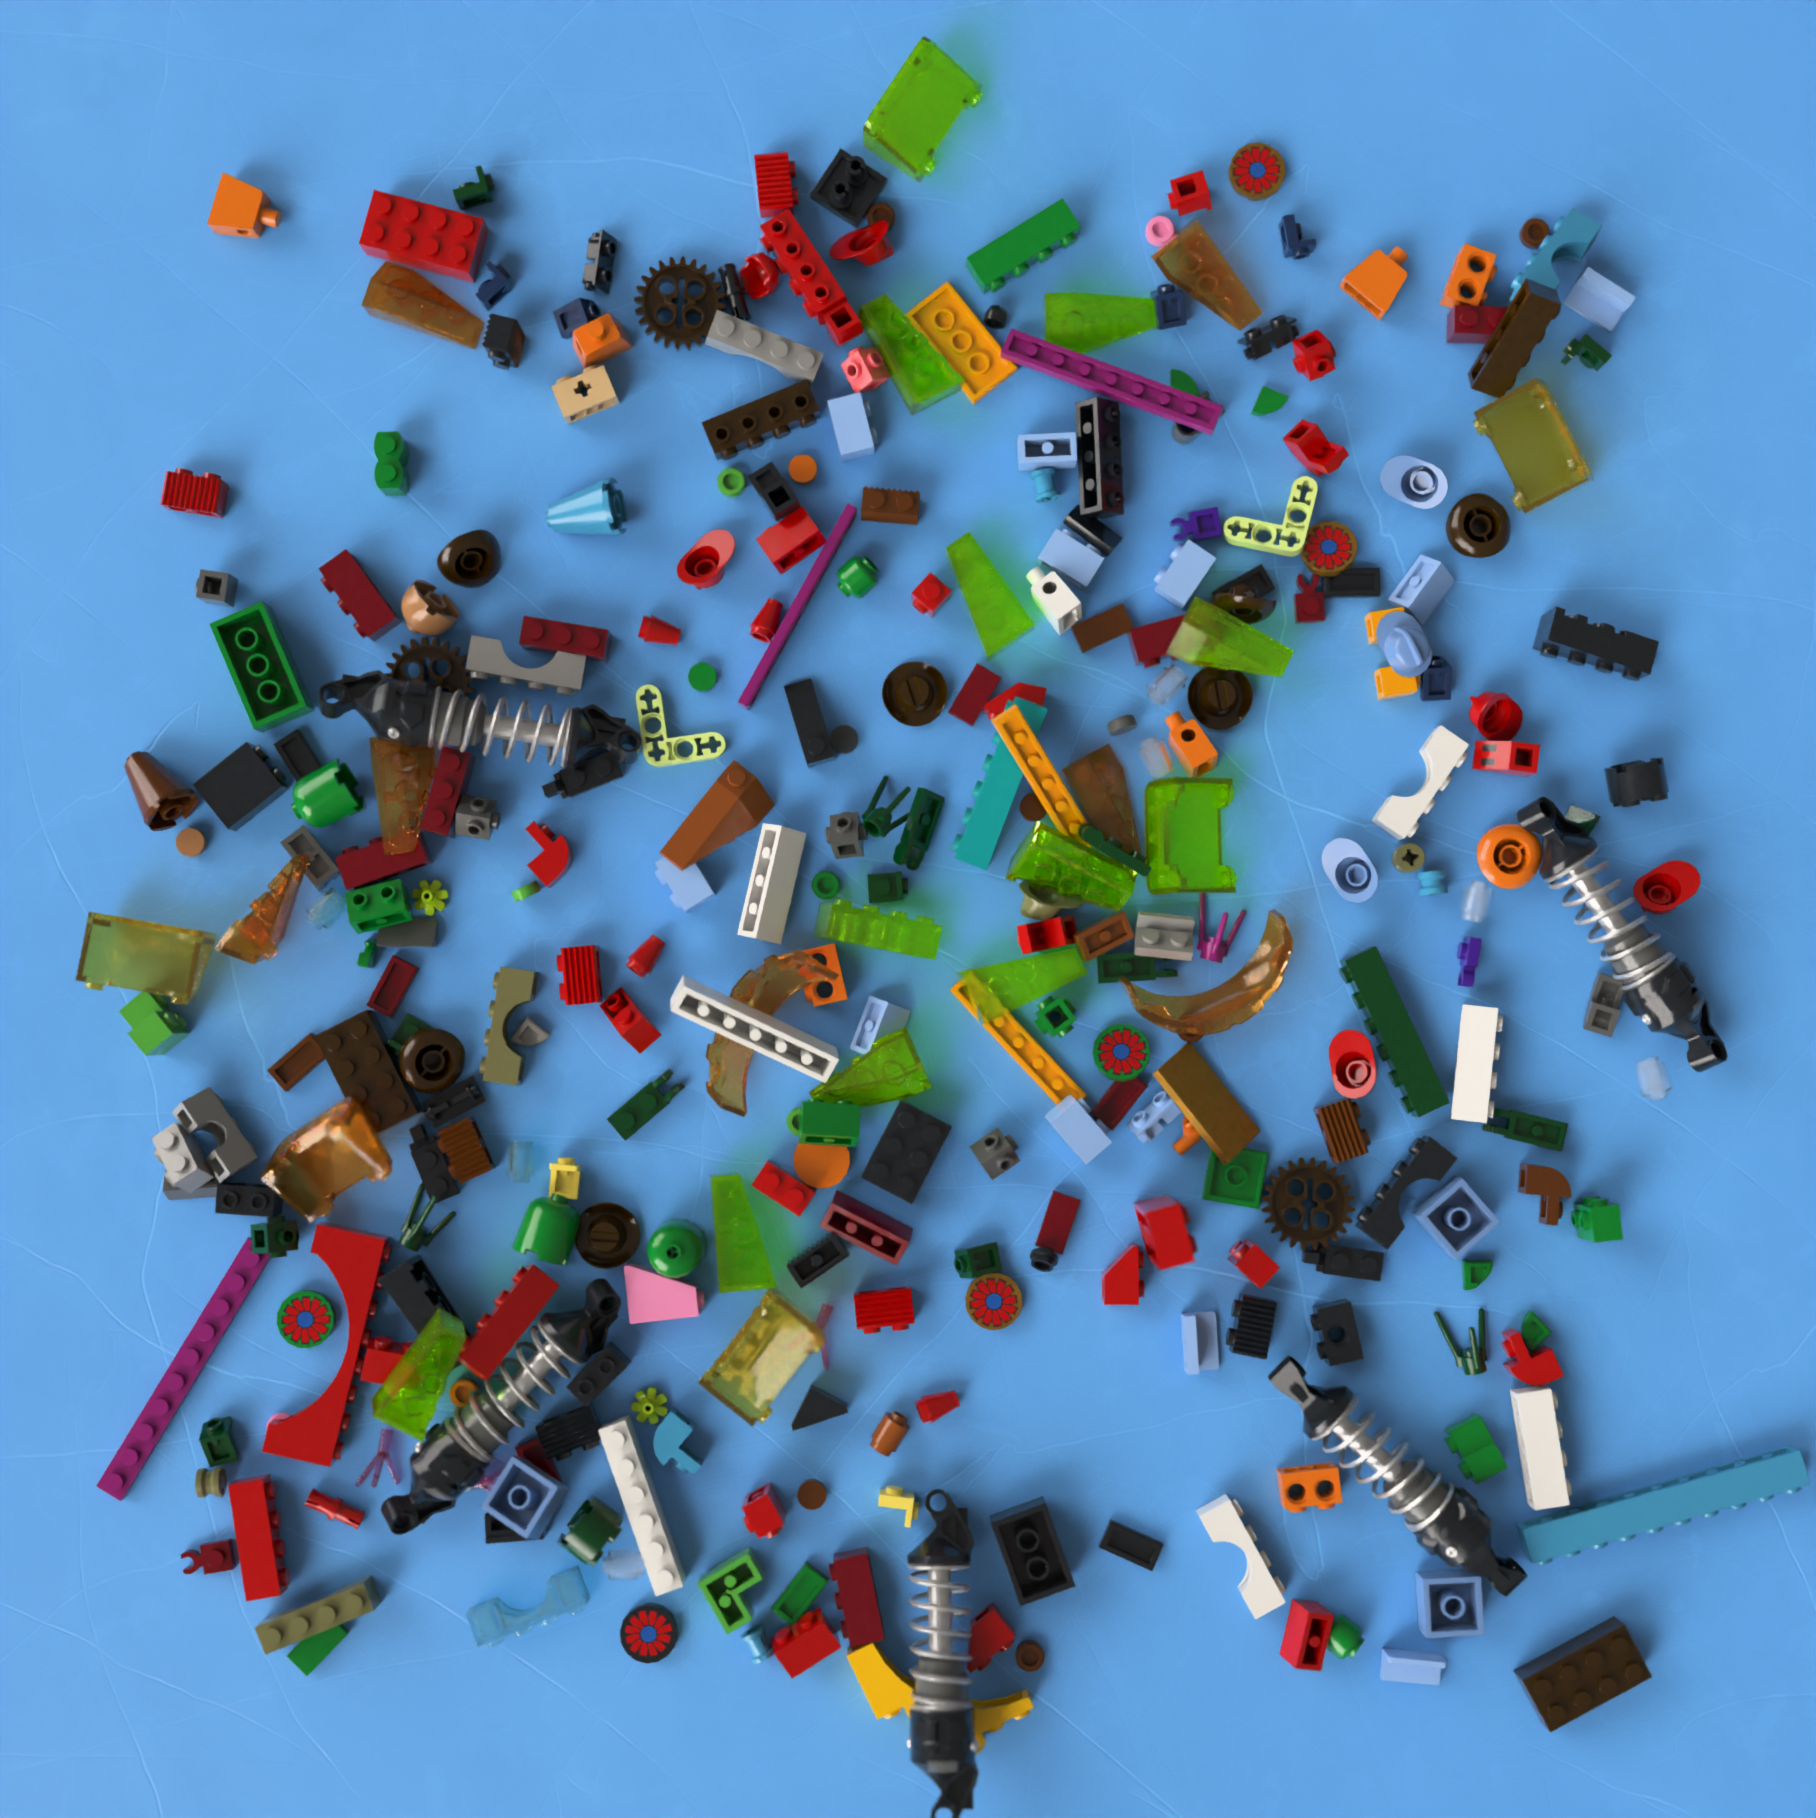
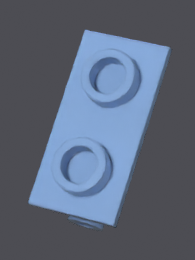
[1126,1090,1182,1144]

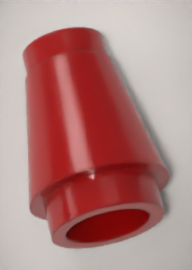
[750,598,783,643]
[638,614,681,645]
[626,935,666,978]
[915,1390,960,1424]

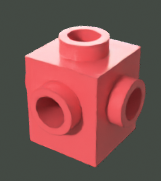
[840,346,891,393]

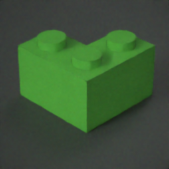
[119,989,190,1056]
[698,1546,765,1635]

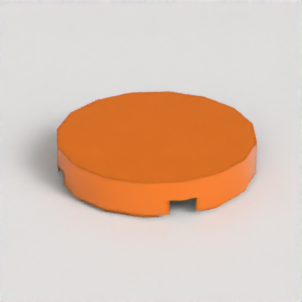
[793,1144,850,1188]

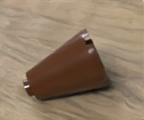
[124,751,199,831]

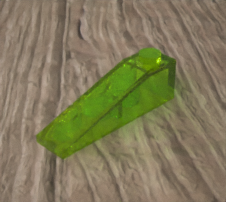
[1043,293,1156,354]
[1166,596,1294,677]
[809,1027,932,1107]

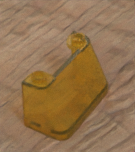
[1473,378,1594,513]
[76,912,216,1005]
[698,1287,826,1427]

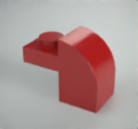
[822,300,864,348]
[1283,420,1349,477]
[525,821,573,888]
[1017,915,1078,954]
[1502,1328,1564,1385]

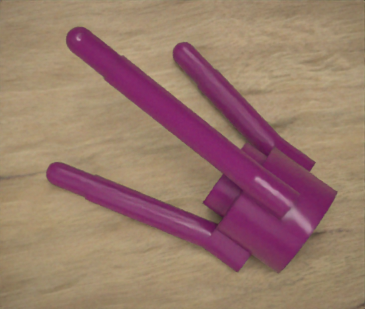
[1196,892,1246,963]

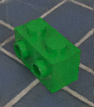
[345,878,413,934]
[799,1099,860,1147]
[1571,1196,1623,1243]

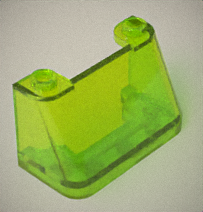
[863,36,983,183]
[1144,777,1237,895]

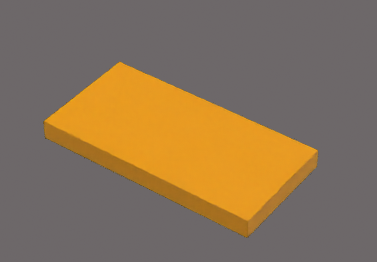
[904,281,1018,405]

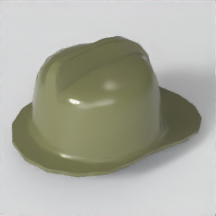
[1019,881,1085,921]

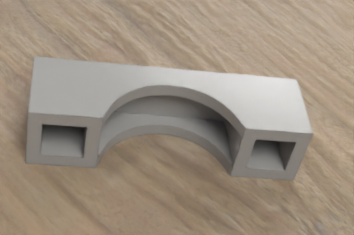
[705,310,824,386]
[465,635,586,696]

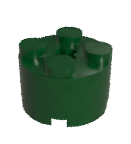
[557,1495,622,1566]

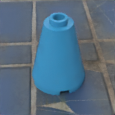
[545,477,627,535]

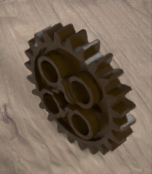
[634,256,726,351]
[385,637,477,699]
[1261,1157,1355,1251]

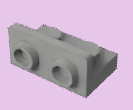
[1134,911,1195,961]

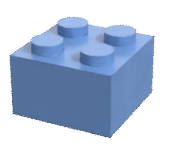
[1412,1176,1500,1260]
[481,1456,570,1540]
[1415,1568,1485,1638]

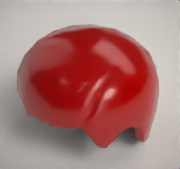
[740,253,779,299]

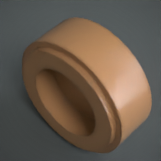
[176,828,207,857]

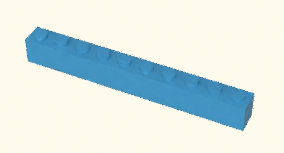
[1515,1445,1810,1565]

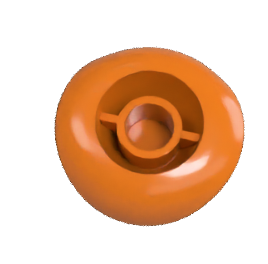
[1477,824,1542,889]

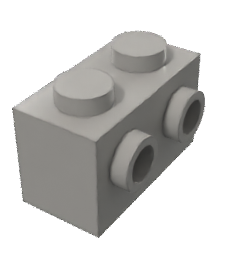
[151,1122,214,1193]

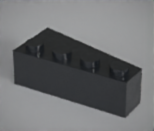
[1532,607,1659,681]
[378,1254,472,1373]

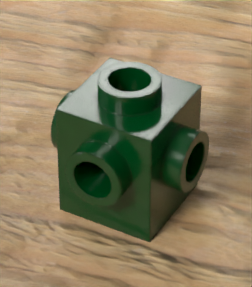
[251,1216,299,1258]

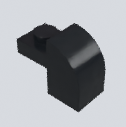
[748,462,801,522]

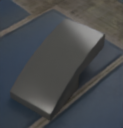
[1583,972,1624,1037]

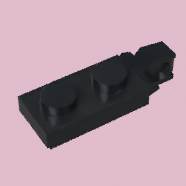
[542,751,623,799]
[409,1124,460,1204]
[1301,1245,1384,1281]

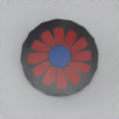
[620,1603,678,1663]

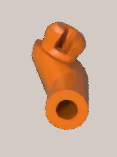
[1172,1116,1201,1156]

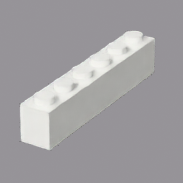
[670,975,839,1083]
[598,1415,686,1596]

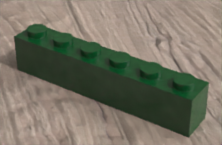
[1339,946,1450,1117]

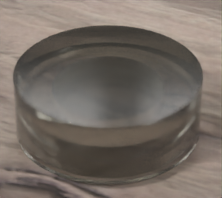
[830,725,858,754]

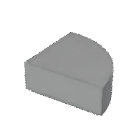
[510,1017,551,1046]

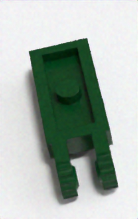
[893,787,945,871]
[1077,822,1152,877]
[1096,953,1178,984]
[607,1069,685,1141]
[1482,1108,1568,1151]

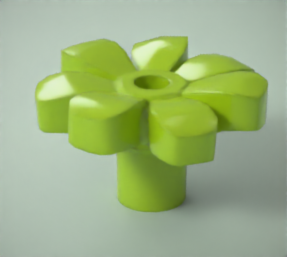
[412,880,449,916]
[631,1387,668,1424]

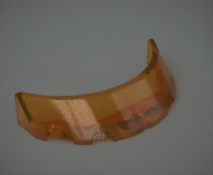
[1118,909,1293,1035]
[706,950,839,1117]

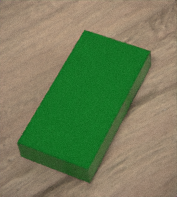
[771,1561,829,1625]
[287,1624,350,1676]

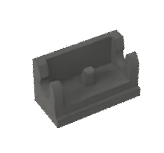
[280,825,339,892]

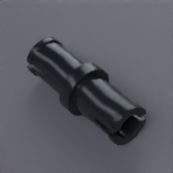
[718,263,751,321]

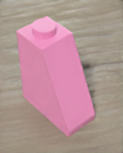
[624,1263,705,1324]

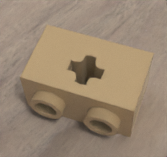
[551,365,620,424]

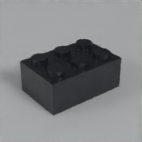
[861,1100,952,1204]
[989,1496,1075,1606]

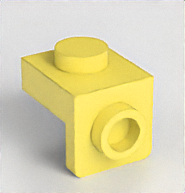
[548,1157,582,1200]
[878,1486,919,1527]

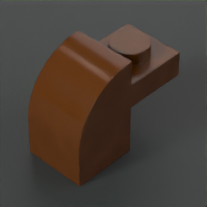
[1518,1163,1571,1226]

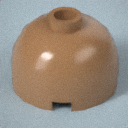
[401,579,460,636]

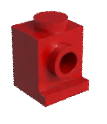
[1167,170,1212,216]

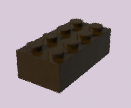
[314,1010,424,1139]
[1513,1616,1652,1732]

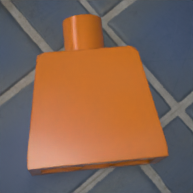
[207,173,282,238]
[1339,247,1408,320]
[572,313,633,369]
[1165,711,1218,782]

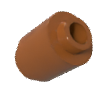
[870,1411,910,1456]

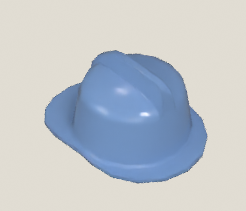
[1380,455,1448,509]
[1376,611,1432,677]
[1321,838,1379,903]

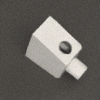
[1026,566,1082,635]

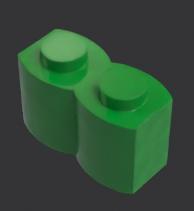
[374,431,410,496]
[1444,1413,1507,1484]

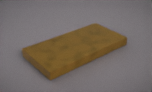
[1153,1042,1261,1165]

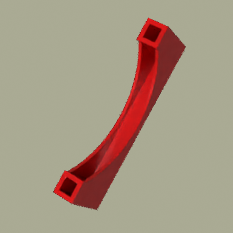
[262,1222,393,1467]

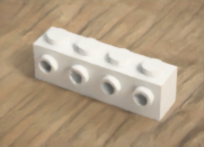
[737,823,806,945]
[1450,1004,1503,1123]
[1510,1385,1572,1510]

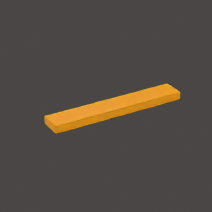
[991,704,1093,858]
[950,970,1087,1105]

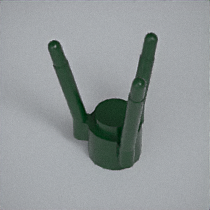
[861,776,911,837]
[399,1183,456,1252]
[1434,1308,1488,1375]

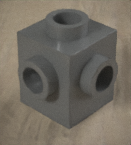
[456,794,501,840]
[825,812,868,859]
[970,1127,1021,1180]

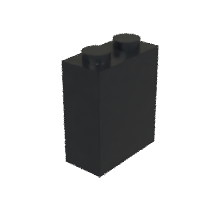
[193,742,289,831]

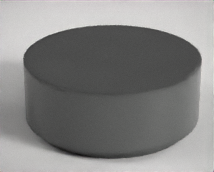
[1107,715,1137,736]

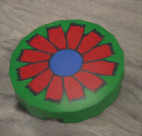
[1092,1024,1150,1082]
[277,1290,336,1348]

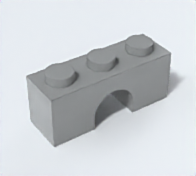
[172,1087,258,1183]

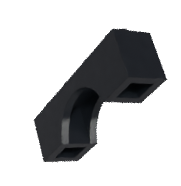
[1355,1136,1457,1250]

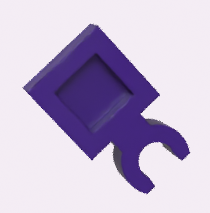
[1170,507,1223,542]
[1457,937,1482,987]

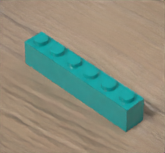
[952,695,1048,870]

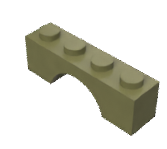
[480,967,539,1086]
[255,1575,382,1655]

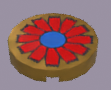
[1228,142,1285,201]
[1300,522,1357,577]
[965,1272,1022,1330]

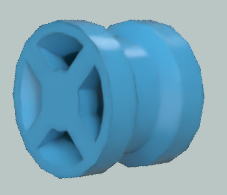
[1417,870,1448,896]

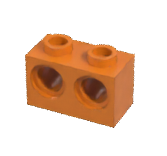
[1439,243,1497,309]
[797,943,848,1007]
[1276,1462,1342,1512]

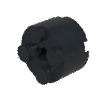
[1604,757,1669,807]

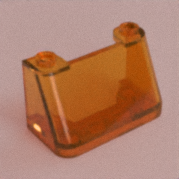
[260,1096,393,1223]

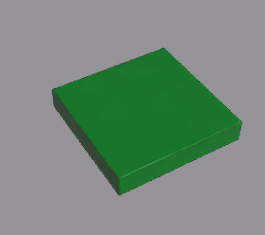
[1202,1148,1269,1209]

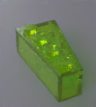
[858,294,965,415]
[945,532,1035,662]
[1006,821,1137,912]
[814,899,942,960]
[956,948,1088,1024]
[709,1172,778,1293]
[372,1308,466,1442]

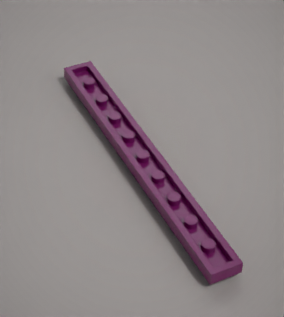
[96,1237,271,1501]

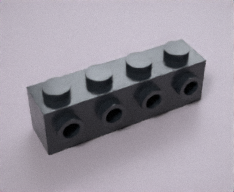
[1075,397,1124,519]

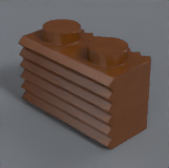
[861,486,920,525]
[1313,1097,1371,1164]
[436,1116,496,1184]

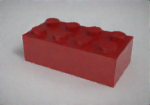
[359,190,489,283]
[1133,1194,1198,1270]

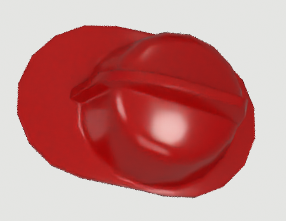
[829,220,894,266]
[677,529,736,590]
[1469,691,1523,741]
[1633,860,1700,915]
[1329,1030,1377,1099]

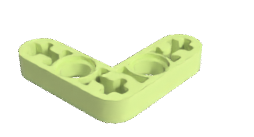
[1223,476,1318,557]
[636,684,727,767]

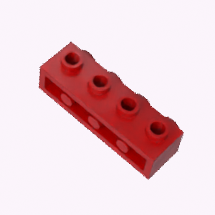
[760,208,847,326]
[455,1264,560,1380]
[228,1474,290,1602]

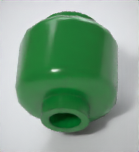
[837,556,879,598]
[1326,1614,1365,1659]

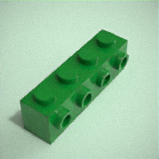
[966,198,1081,294]

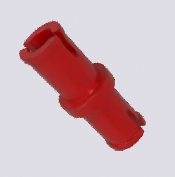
[304,1488,366,1529]

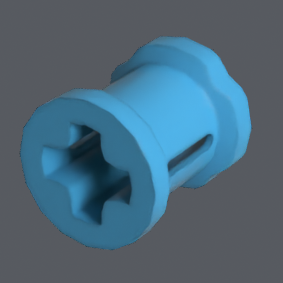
[1030,467,1061,503]
[741,1624,774,1664]

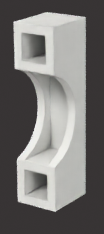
[1371,725,1469,840]
[1196,1494,1286,1620]

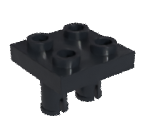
[810,148,888,228]

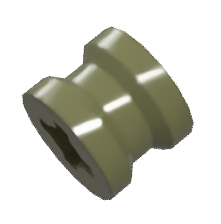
[1392,843,1425,873]
[195,1467,227,1498]

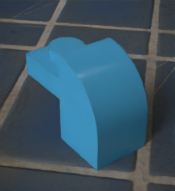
[653,1407,703,1475]

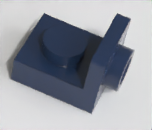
[1278,214,1316,260]
[475,260,513,311]
[1150,284,1187,330]
[553,298,601,339]
[1420,656,1452,701]

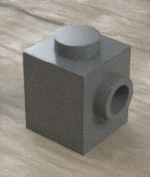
[196,569,238,607]

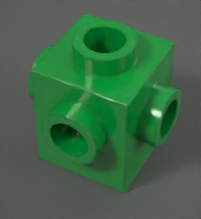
[1034,995,1077,1038]

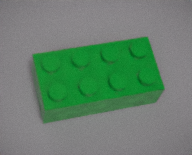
[209,602,315,733]

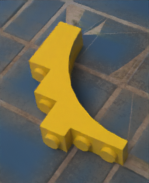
[847,1642,1034,1754]

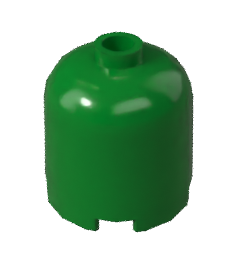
[291,758,366,828]
[512,1193,580,1266]
[647,1218,707,1278]

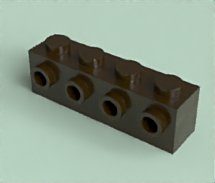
[1468,278,1561,399]
[702,379,821,461]

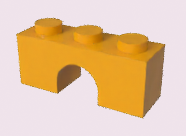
[1365,607,1421,700]

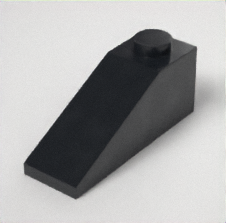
[784,679,835,768]

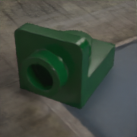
[453,165,495,211]
[1561,334,1612,371]
[867,871,908,903]
[387,1013,434,1056]
[954,1242,1003,1278]
[199,1417,240,1468]

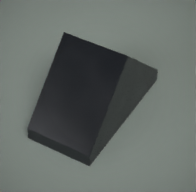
[791,1384,849,1431]

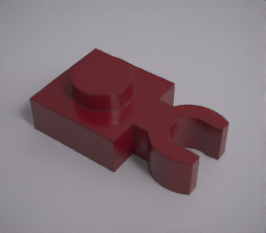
[1293,573,1325,624]
[181,1538,236,1575]

